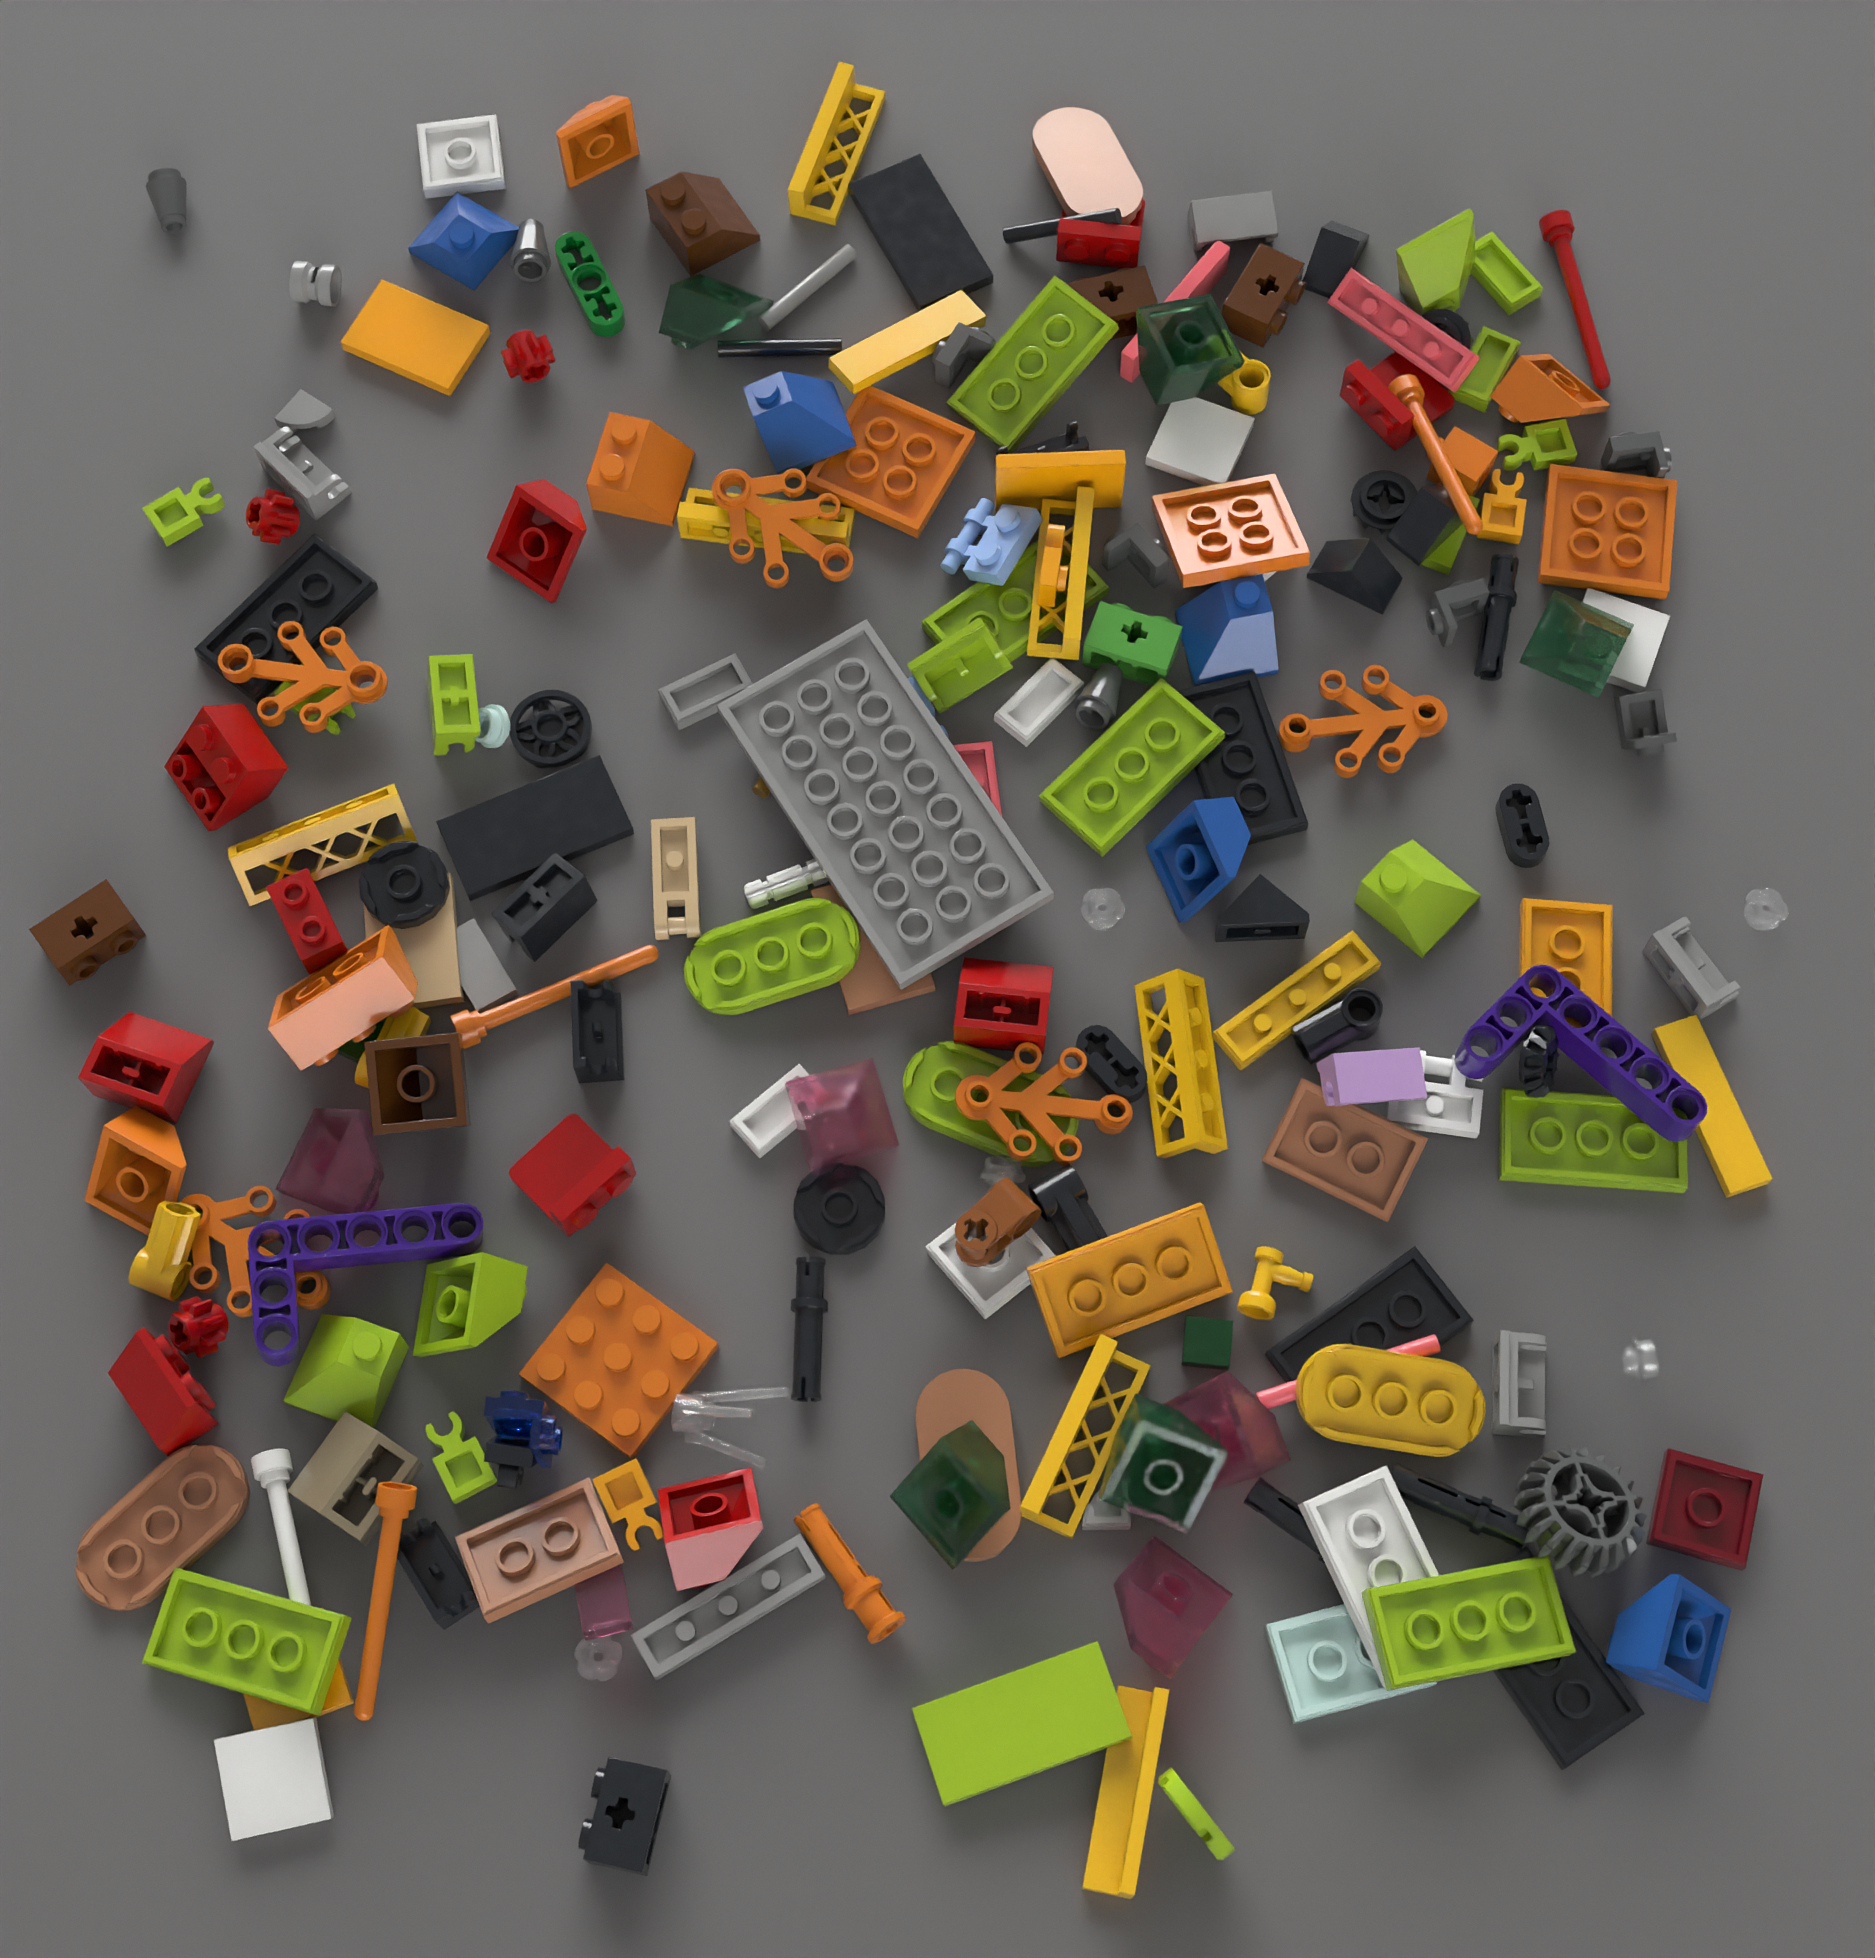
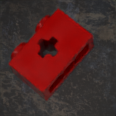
[266,868,348,975]

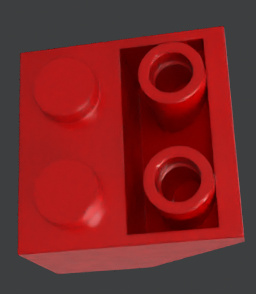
[164,704,288,831]
[954,957,1054,1054]
[78,1012,214,1124]
[108,1327,219,1456]

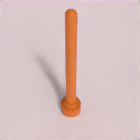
[1388,374,1483,535]
[450,945,659,1049]
[354,1482,418,1721]

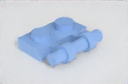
[940,498,1043,586]

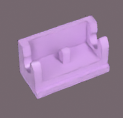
[1317,1047,1427,1106]

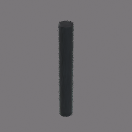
[1003,208,1122,244]
[718,338,842,357]

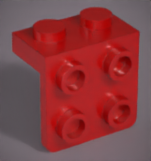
[1056,199,1145,268]
[1339,351,1455,451]
[509,1114,637,1238]

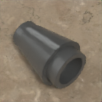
[146,168,187,233]
[510,219,551,282]
[1074,663,1123,729]

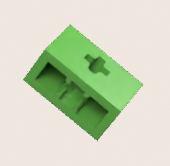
[1082,601,1183,686]

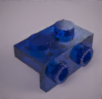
[483,1391,563,1468]

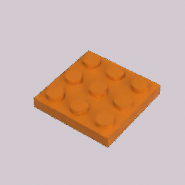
[806,385,976,539]
[1537,464,1677,600]
[1152,474,1310,588]
[519,1262,719,1460]

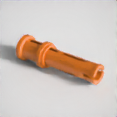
[793,1503,907,1644]

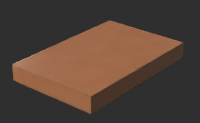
[811,885,935,1015]
[1261,1078,1428,1222]
[455,1477,624,1624]

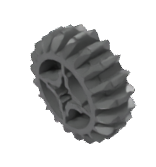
[1513,1446,1647,1578]

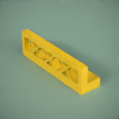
[788,62,886,226]
[1027,486,1095,660]
[677,488,855,554]
[227,783,417,906]
[1134,969,1228,1159]
[1020,1334,1151,1540]
[1082,1685,1169,1899]

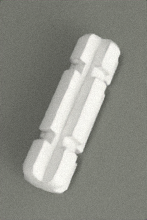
[744,859,829,909]

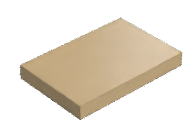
[363,873,464,1009]

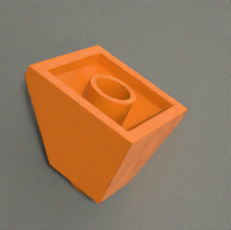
[556,95,640,189]
[1490,354,1611,423]
[84,1105,187,1236]

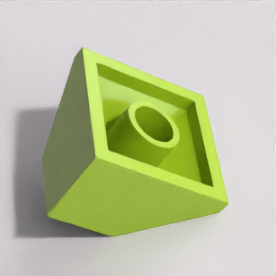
[1396,208,1476,316]
[1354,839,1481,959]
[413,1252,528,1357]
[283,1314,409,1428]

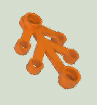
[712,468,854,588]
[218,621,388,733]
[1277,665,1448,778]
[955,1042,1133,1166]
[180,1185,331,1318]

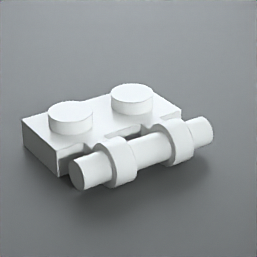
[1385,1050,1483,1139]

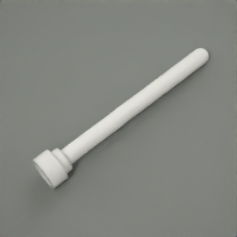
[251,1449,311,1606]

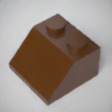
[645,171,761,276]
[364,1033,471,1135]

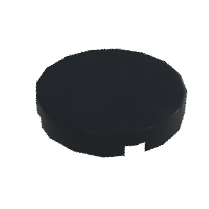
[359,841,450,929]
[793,1163,885,1255]

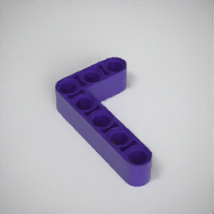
[1454,964,1707,1142]
[248,1203,484,1366]

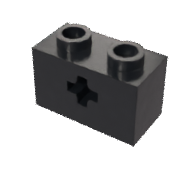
[578,1757,671,1876]

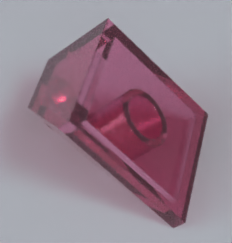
[785,1058,899,1171]
[275,1108,384,1214]
[1155,1372,1291,1499]
[1113,1535,1233,1679]

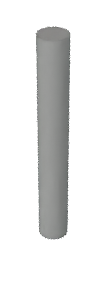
[758,244,857,331]

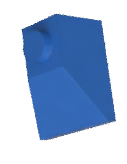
[408,192,519,290]
[743,371,857,475]
[1174,574,1279,687]
[1146,797,1251,923]
[1606,1574,1731,1703]

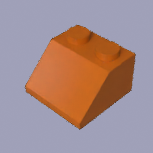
[586,412,695,527]

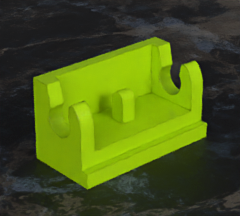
[907,617,1013,714]
[426,654,481,756]

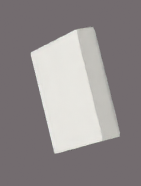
[417,114,506,199]
[1145,390,1255,486]
[1559,588,1670,693]
[925,1223,1056,1319]
[214,1717,334,1841]

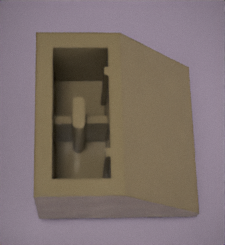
[287,1412,424,1547]

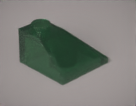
[659,274,774,349]
[1136,294,1245,406]
[1519,590,1634,698]
[1099,1394,1228,1534]
[890,1420,1011,1570]

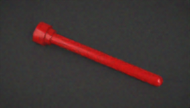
[1539,210,1611,390]

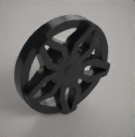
[509,690,592,769]

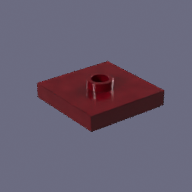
[1646,1448,1763,1571]

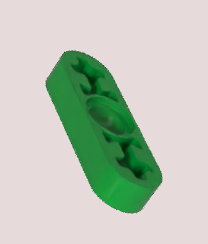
[555,231,625,337]

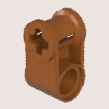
[955,1177,1042,1267]

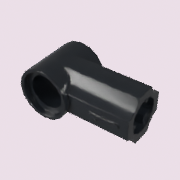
[1291,988,1383,1064]
[1028,1164,1108,1252]

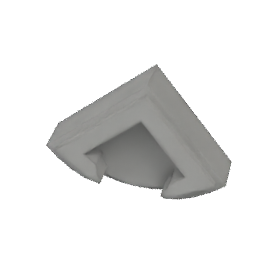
[274,389,335,432]
[1082,1478,1131,1530]

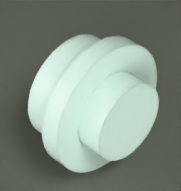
[475,704,511,748]

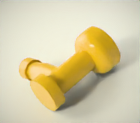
[1237,1246,1313,1320]

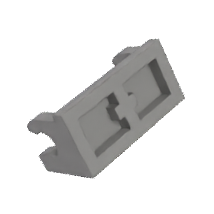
[1187,191,1279,251]
[253,427,352,521]
[1643,916,1741,1021]
[1491,1330,1546,1438]

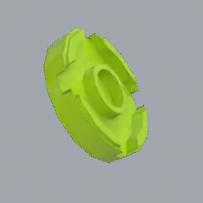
[1158,1767,1236,1861]

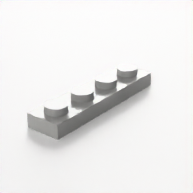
[630,1533,826,1681]

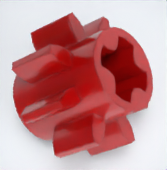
[501,330,556,383]
[246,489,300,545]
[168,1296,229,1358]

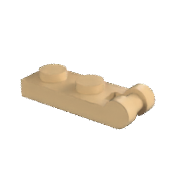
[651,817,701,940]

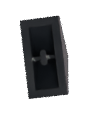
[1303,220,1369,298]
[1386,483,1476,566]
[1306,538,1403,615]
[1215,874,1310,942]

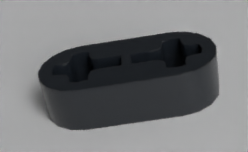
[1495,783,1549,868]
[1076,1025,1147,1103]

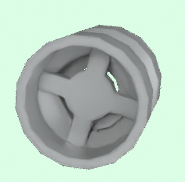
[289,260,342,307]

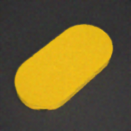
[1295,1344,1486,1457]

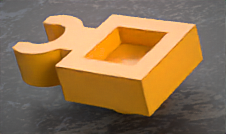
[1477,469,1527,544]
[1038,524,1069,607]
[592,1458,664,1551]

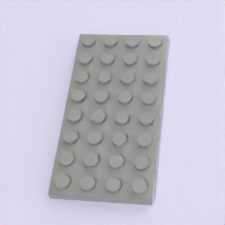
[717,619,1054,990]

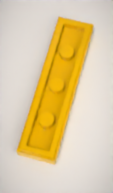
[828,290,986,394]
[1212,930,1382,1071]
[1651,1015,1773,1198]

